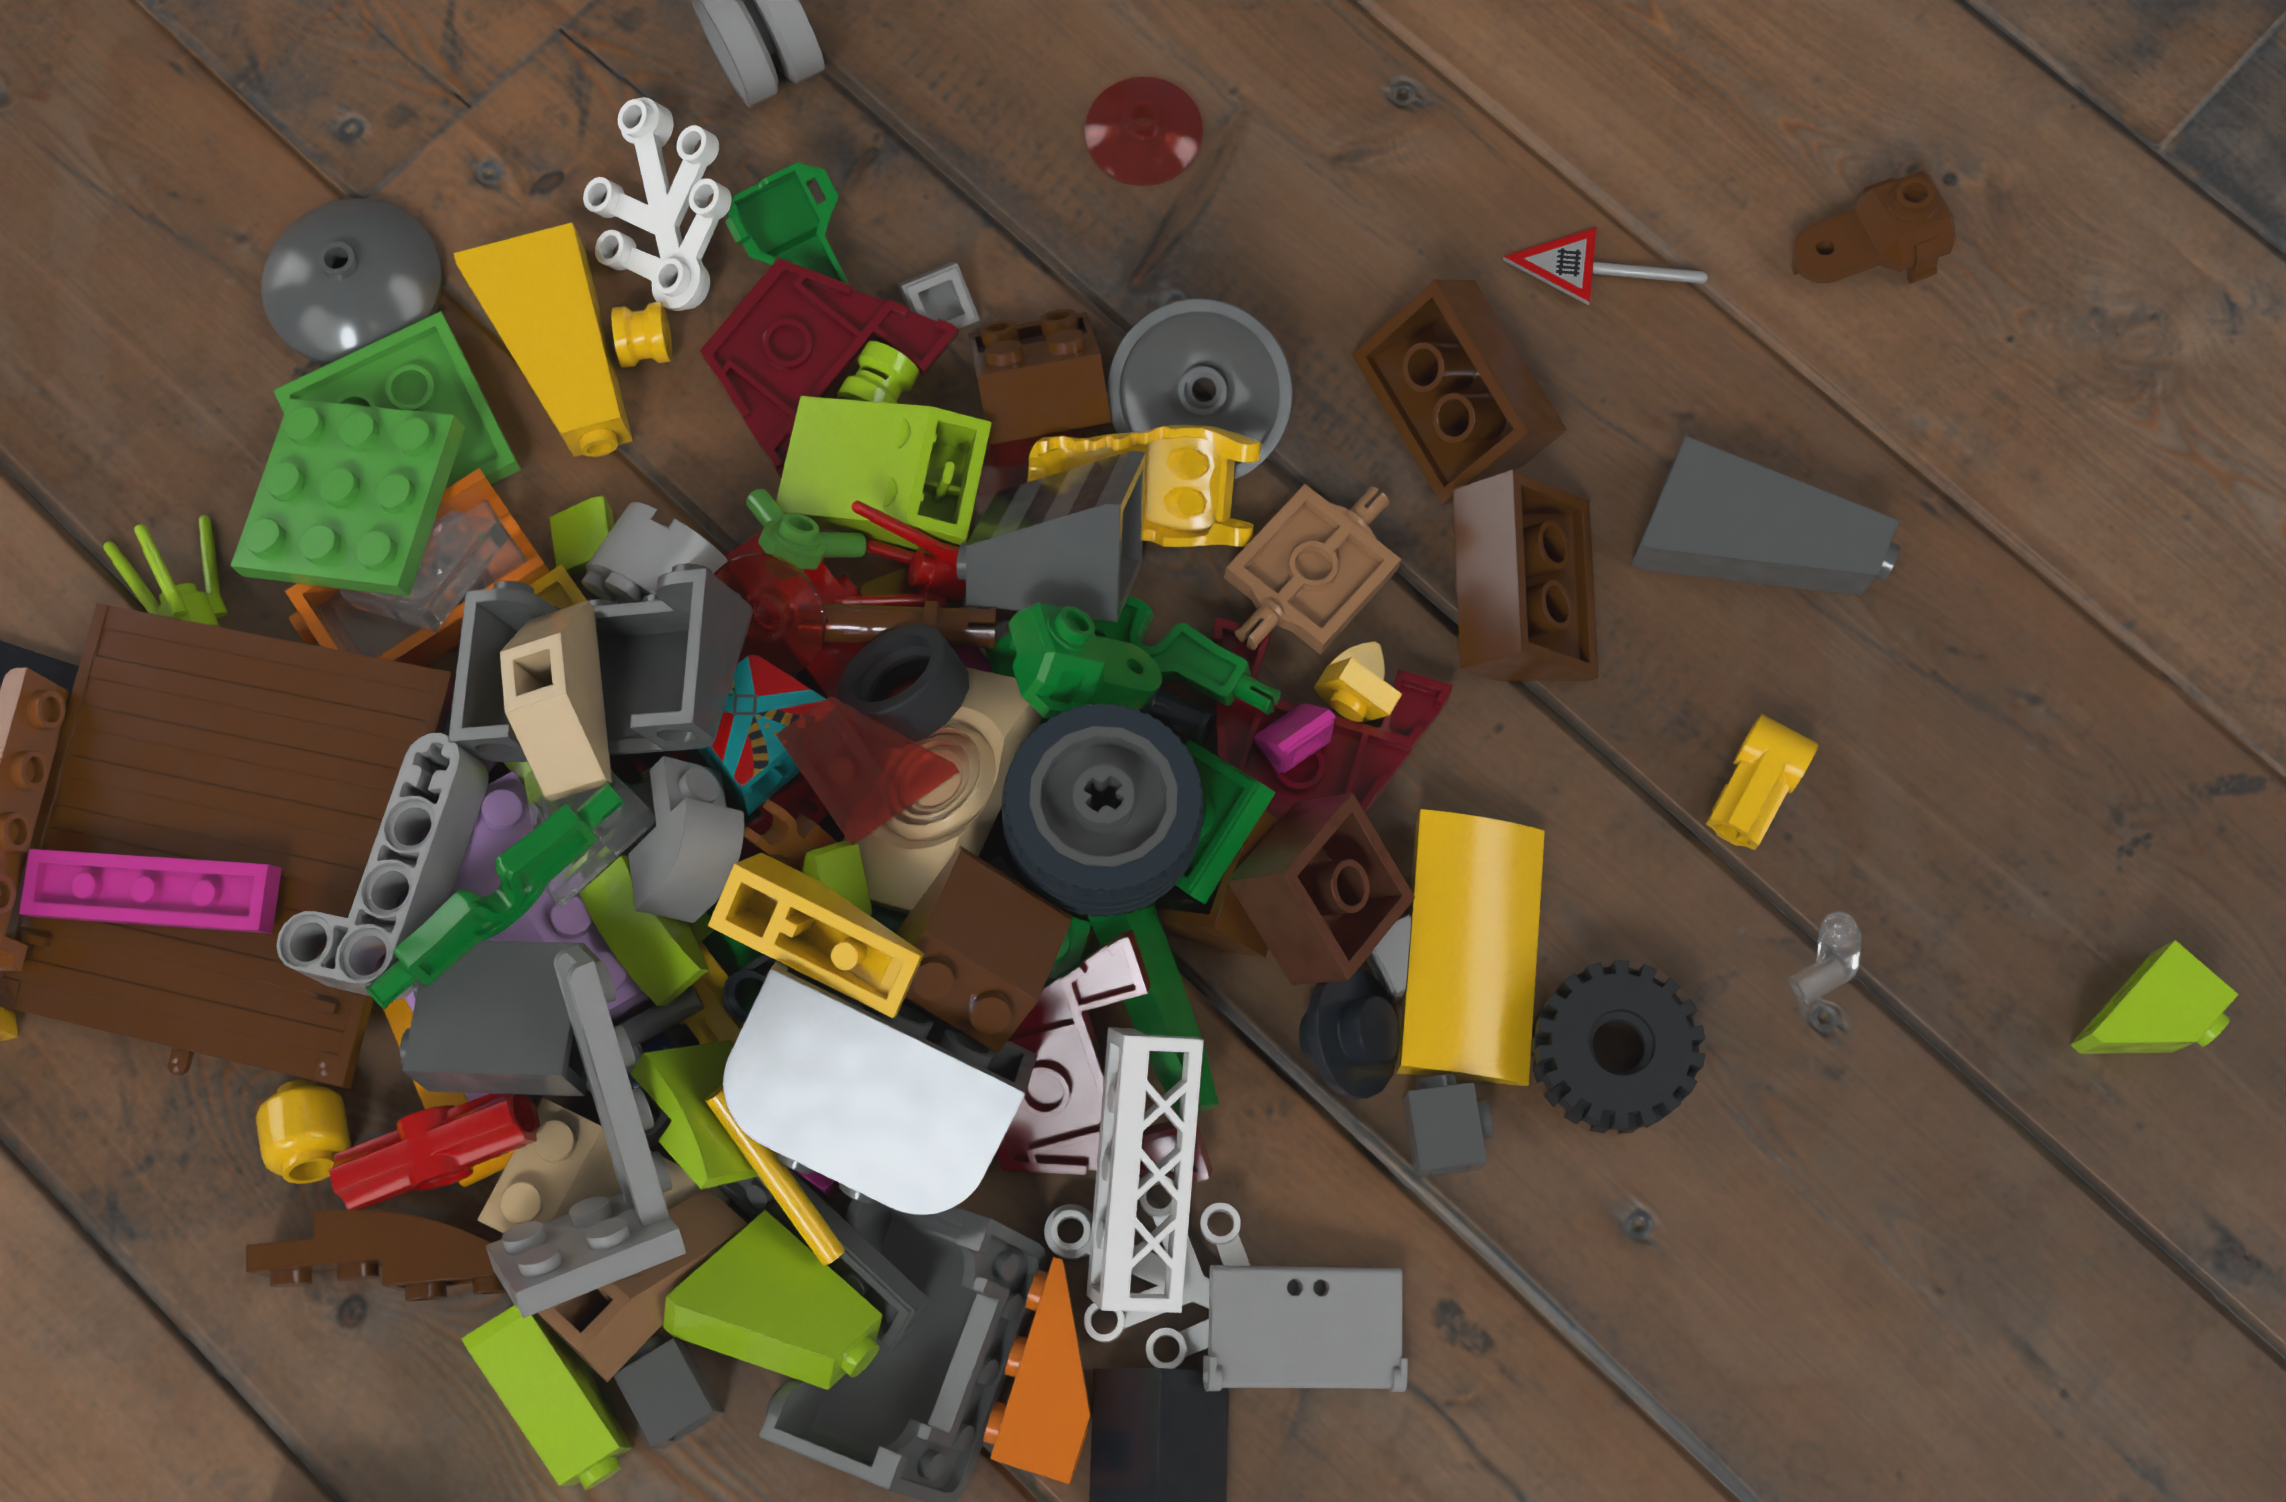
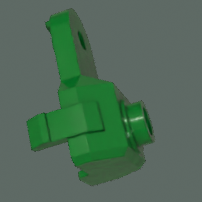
[725,162,848,284]
[1008,602,1162,719]

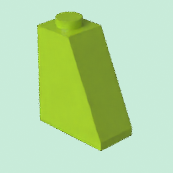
[663,1210,883,1390]
[461,1305,633,1490]

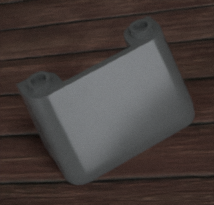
[759,1198,1047,1502]

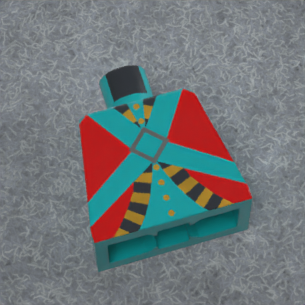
[698,655,840,816]

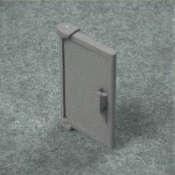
[1203,1265,1408,1392]

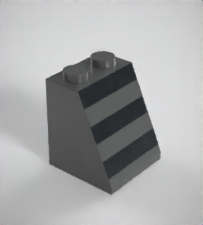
[957,451,1146,622]

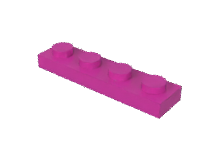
[19,849,282,934]

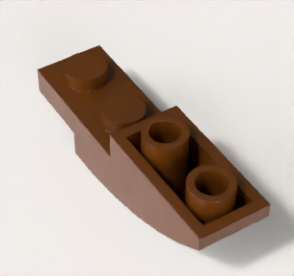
[246,1209,507,1301]

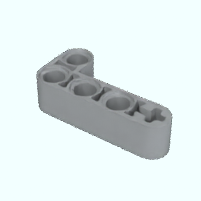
[276,733,489,1000]

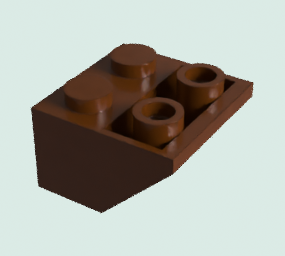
[968,309,1111,445]

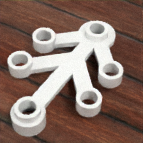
[583,97,732,311]
[1044,1177,1251,1369]

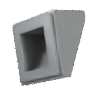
[898,262,980,329]
[1366,915,1411,1004]

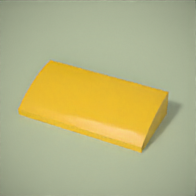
[1397,809,1545,1086]

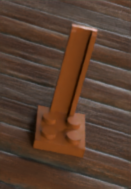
[0,667,71,971]

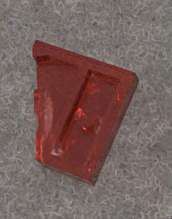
[776,696,961,846]

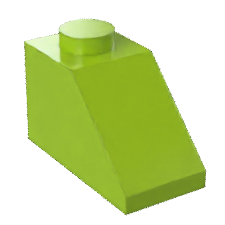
[2070,940,2239,1054]

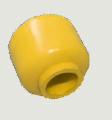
[256,1079,351,1184]

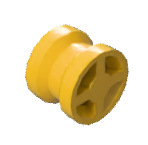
[611,302,673,368]

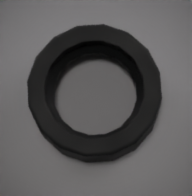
[838,624,969,748]

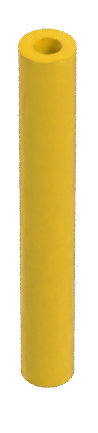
[705,1086,845,1266]

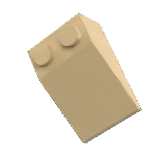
[478,1098,731,1233]

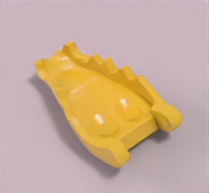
[1027,425,1262,547]

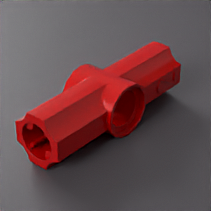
[329,1093,541,1210]

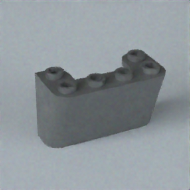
[448,563,753,762]

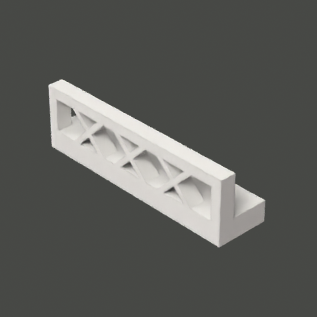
[1086,1027,1204,1313]

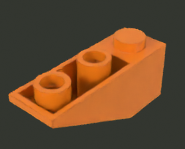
[983,1257,1092,1485]

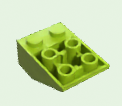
[776,396,992,551]

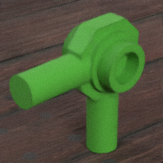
[746,489,866,577]

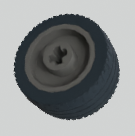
[1002,703,1204,917]

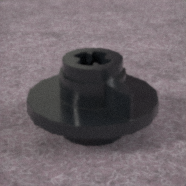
[1299,968,1400,1100]

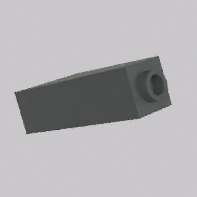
[1630,436,1900,596]

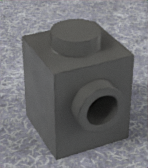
[1402,1074,1493,1179]

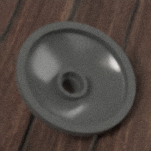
[261,198,444,365]
[1107,298,1293,480]

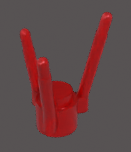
[835,501,966,608]

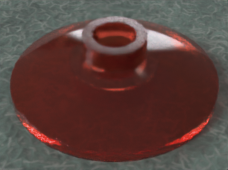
[1085,77,1203,186]
[714,553,826,676]

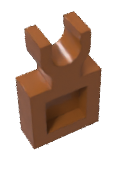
[744,799,837,872]

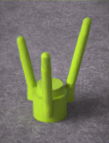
[103,515,228,627]

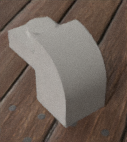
[629,756,744,923]

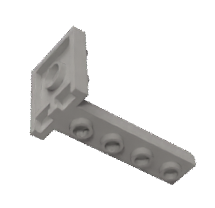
[486,945,686,1318]

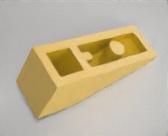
[708,853,924,1018]

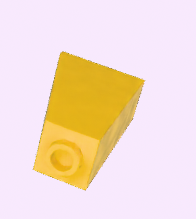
[453,222,633,457]

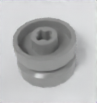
[691,0,825,109]

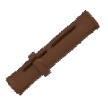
[801,601,997,649]

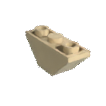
[500,601,612,802]

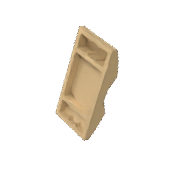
[843,667,1043,915]

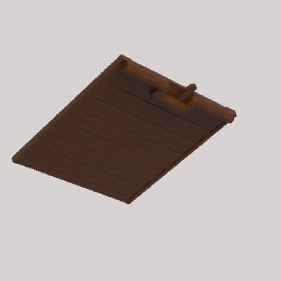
[0,603,456,1088]

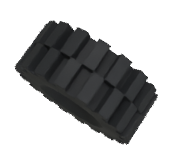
[1531,960,1706,1134]

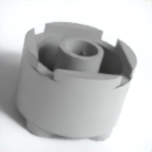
[581,502,735,604]

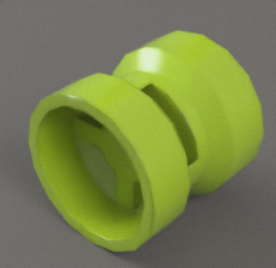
[836,341,920,404]

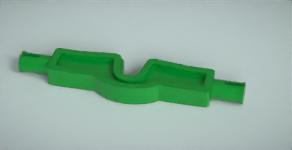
[1091,596,1281,715]
[365,782,626,1009]

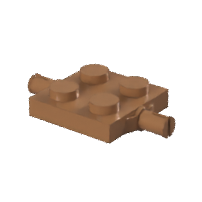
[1224,484,1402,655]

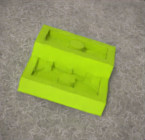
[630,1040,789,1189]

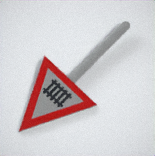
[1503,227,1708,305]

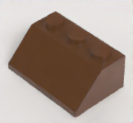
[1352,279,1567,505]
[1452,469,1599,681]

